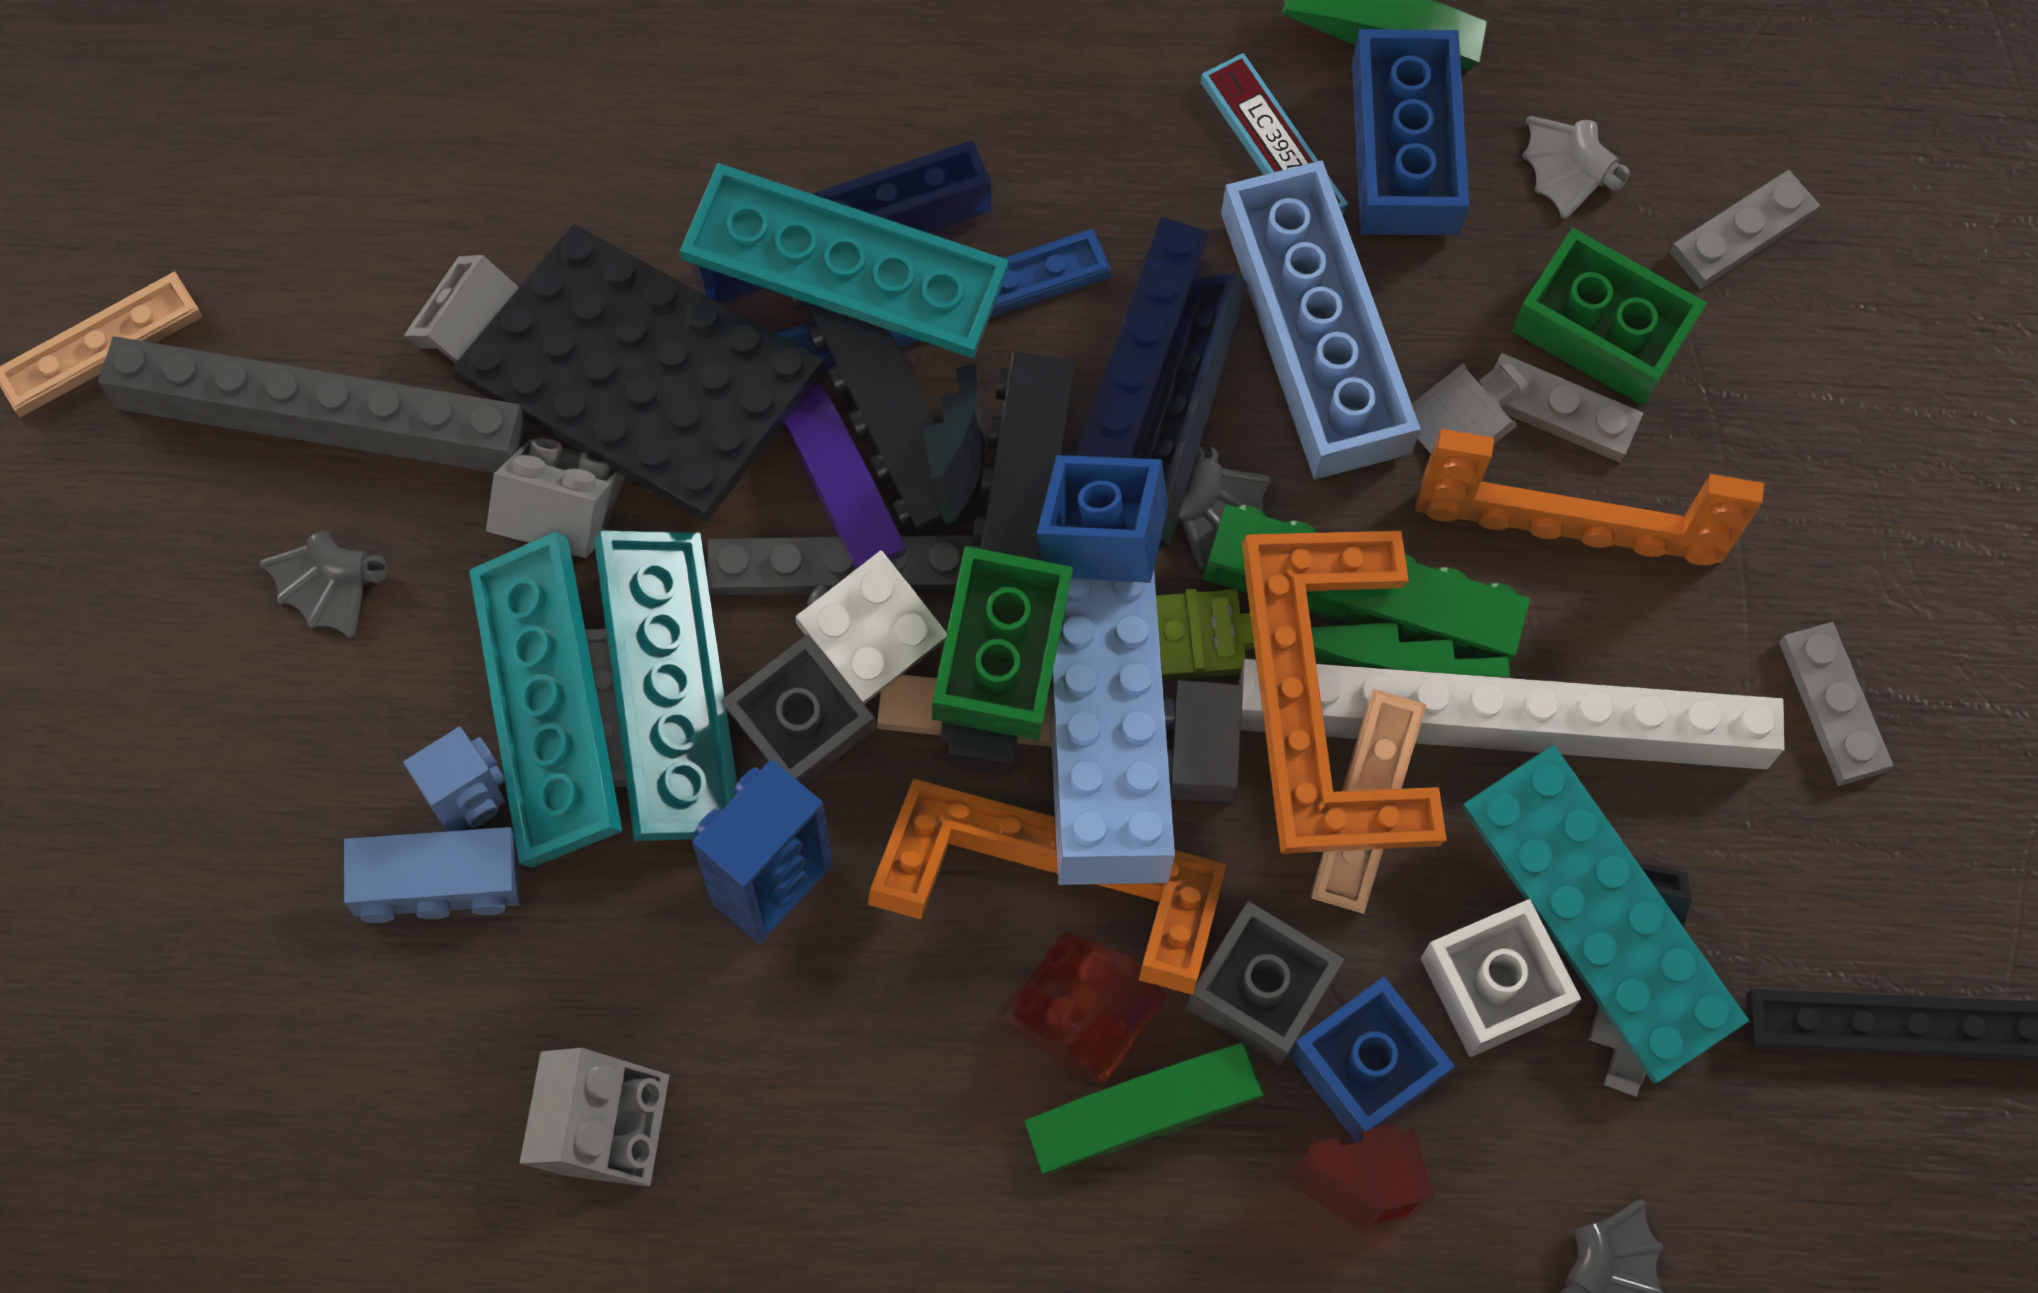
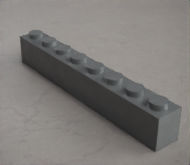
[98,336,529,473]

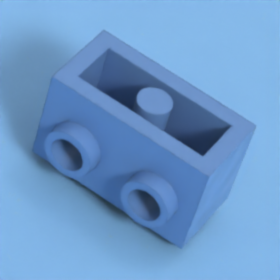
[403,726,506,832]

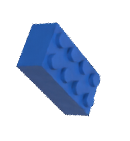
[1352,29,1469,235]
[692,758,833,945]

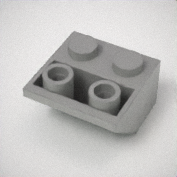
[486,438,625,558]
[520,1048,670,1186]

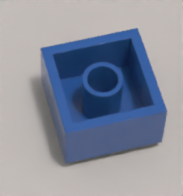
[1037,455,1168,583]
[1289,976,1455,1145]

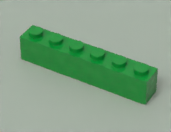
[1202,504,1531,664]

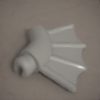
[1522,116,1630,219]

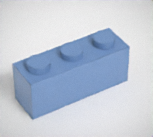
[344,827,520,923]

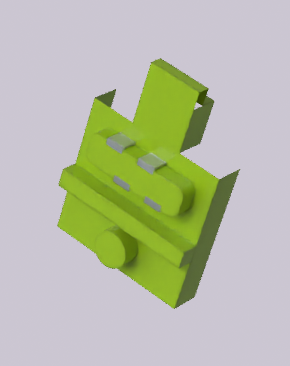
[1156,589,1255,681]

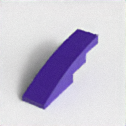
[783,383,906,570]

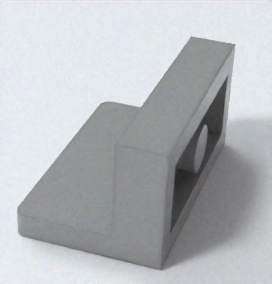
[404,255,519,364]

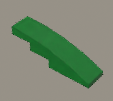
[1282,0,1487,70]
[1311,622,1511,678]
[1024,1042,1265,1175]

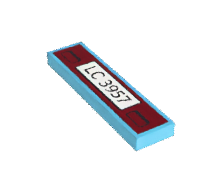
[1201,53,1348,214]

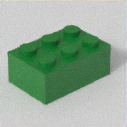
[1512,227,1707,407]
[932,546,1073,741]

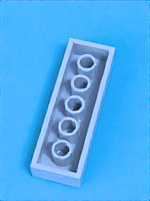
[1221,160,1421,480]
[1049,571,1175,885]

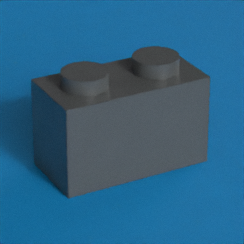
[1164,680,1242,804]

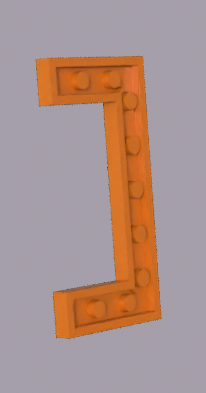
[1414,429,1764,565]
[1241,531,1447,854]
[868,778,1227,995]

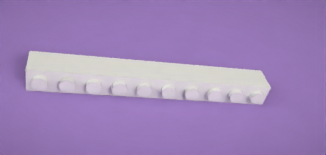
[1239,659,1784,769]

